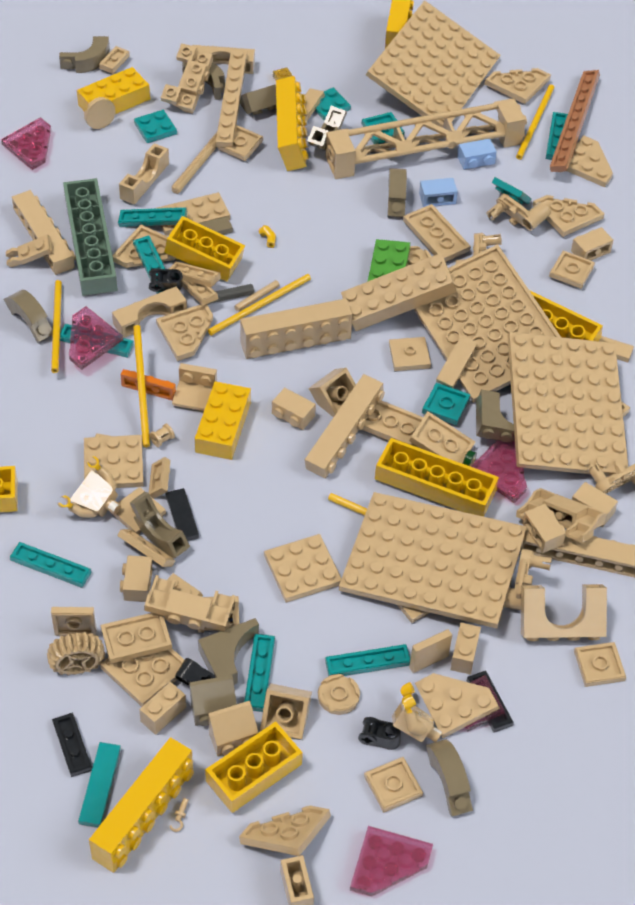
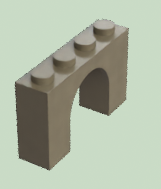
[476,389,515,443]

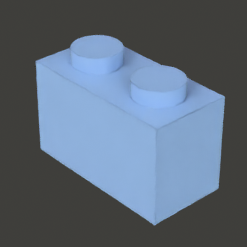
[457,139,497,170]
[419,178,458,207]

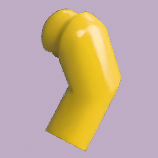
[258,225,276,248]

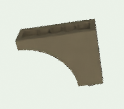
[198,618,259,685]

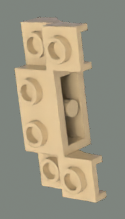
[161,43,213,114]
[516,488,606,543]
[144,575,235,632]

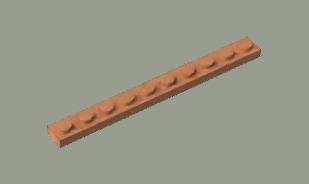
[550,70,600,172]

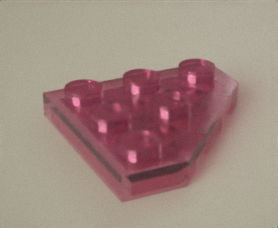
[1,117,51,170]
[69,306,123,370]
[471,440,527,503]
[350,826,433,897]

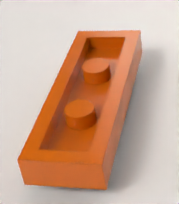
[120,369,176,401]

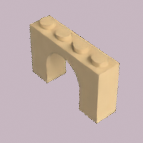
[521,584,607,641]

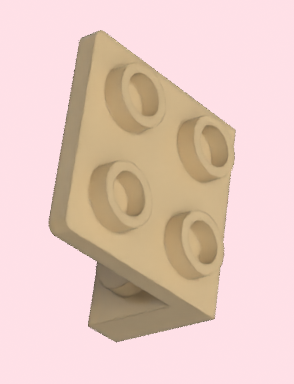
[172,363,217,411]

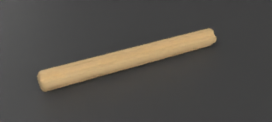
[171,132,217,194]

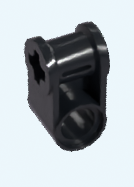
[148,268,183,292]
[175,658,216,686]
[358,717,401,750]

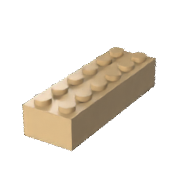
[341,253,457,331]
[240,299,352,359]

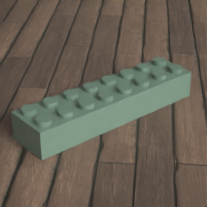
[63,178,118,296]

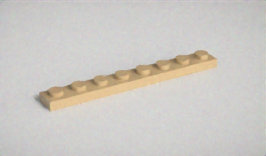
[216,50,247,147]

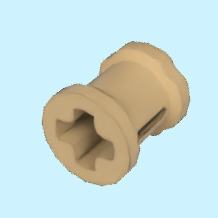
[149,423,175,447]

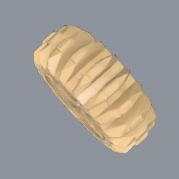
[47,632,105,676]

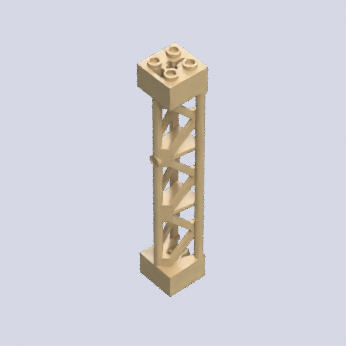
[325,98,527,179]

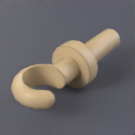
[170,798,188,832]

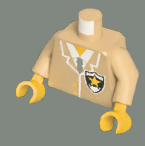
[57,456,121,518]
[392,682,442,742]

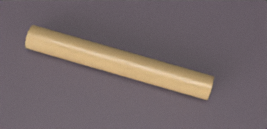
[234,280,280,311]

